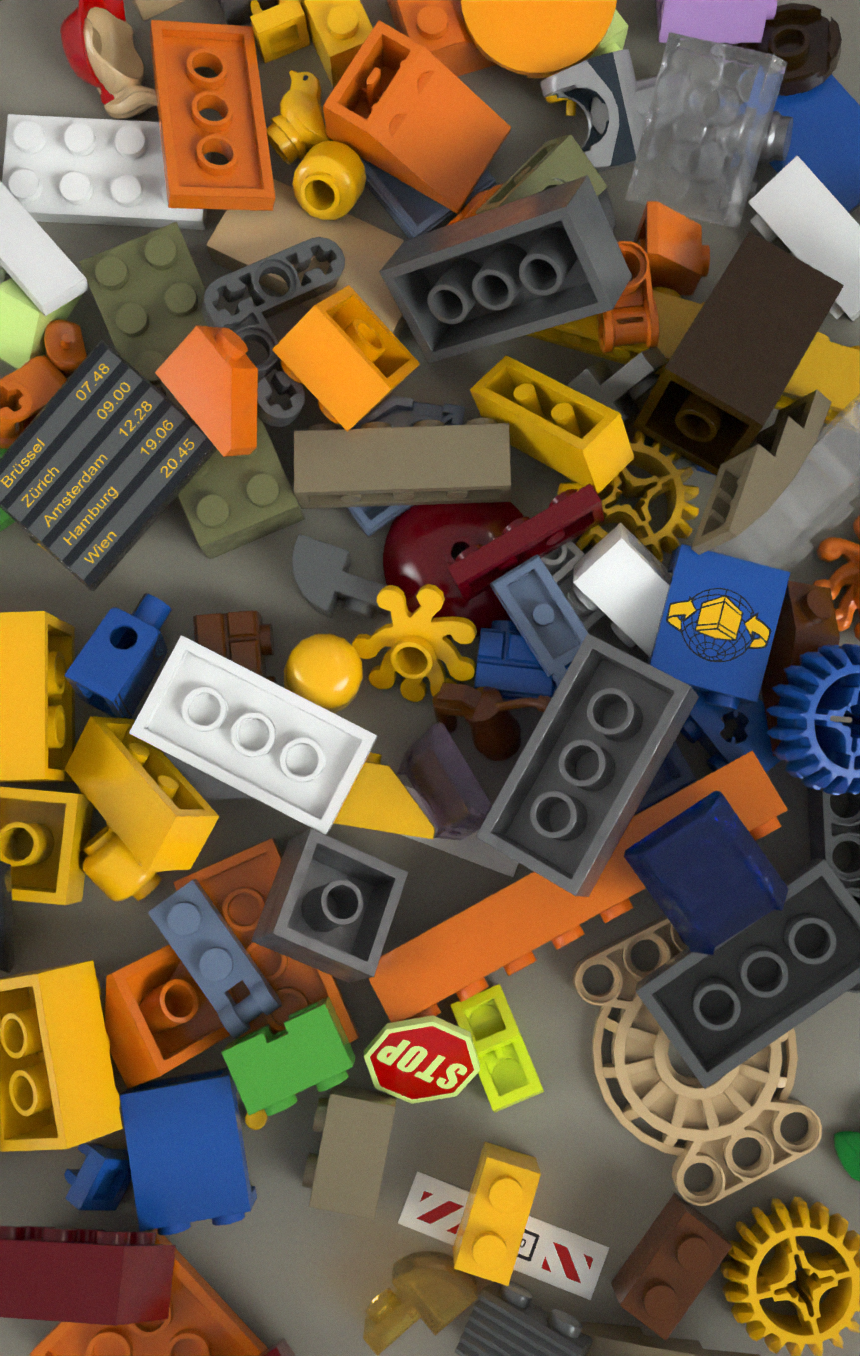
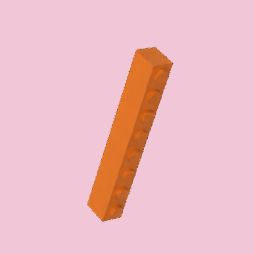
[368,750,788,1022]

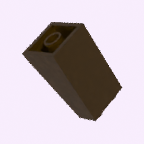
[632,231,844,476]

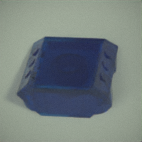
[624,791,789,955]

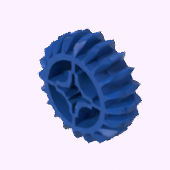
[766,644,860,795]

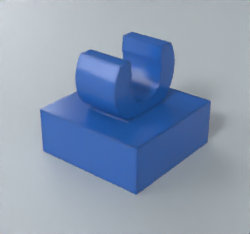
[64,1143,132,1211]

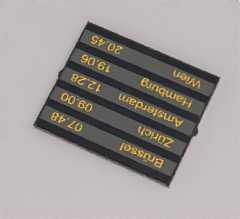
[0,340,217,592]

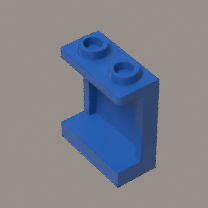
[119,1067,257,1235]

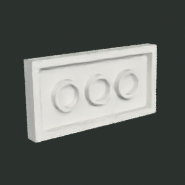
[2,114,211,230]
[129,635,378,835]

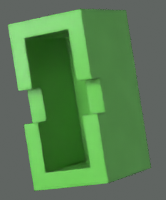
[221,996,356,1116]

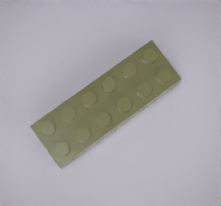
[79,221,305,559]

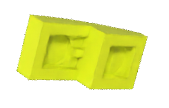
[450,984,544,1113]

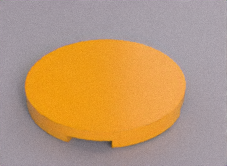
[461,0,617,78]

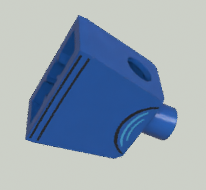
[64,593,172,719]

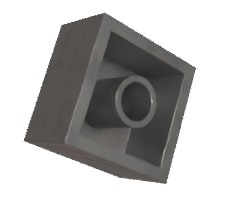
[251,828,408,983]

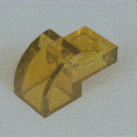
[363,1251,478,1356]

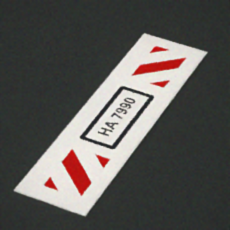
[398,1171,609,1300]

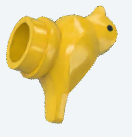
[266,70,331,165]

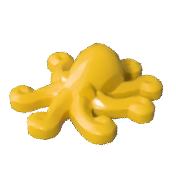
[352,584,477,702]

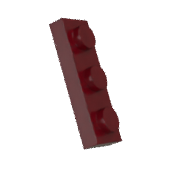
[447,484,604,602]

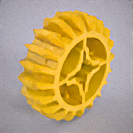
[557,431,699,563]
[720,1196,860,1356]

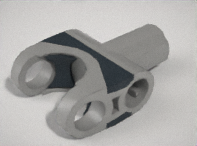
[540,49,697,172]

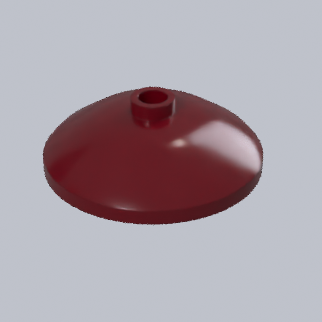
[383,502,524,638]

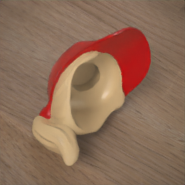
[60,0,157,119]

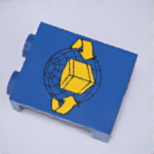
[648,544,791,711]

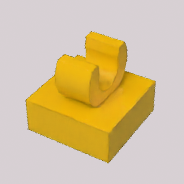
[250,0,310,64]

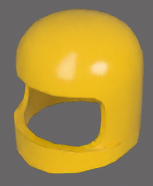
[284,633,363,713]

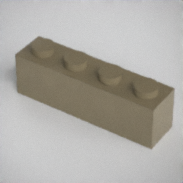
[294,418,511,509]

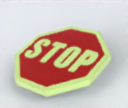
[364,1015,480,1104]

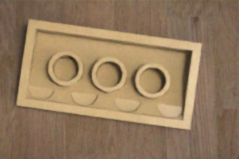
[206,179,406,338]

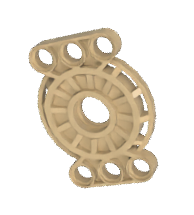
[572,906,822,1206]

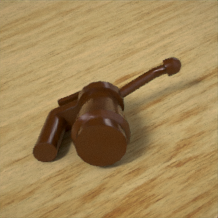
[432,682,552,761]

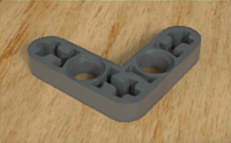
[202,237,345,427]

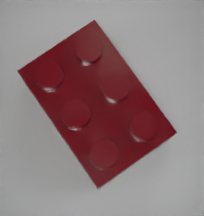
[0,1226,176,1326]

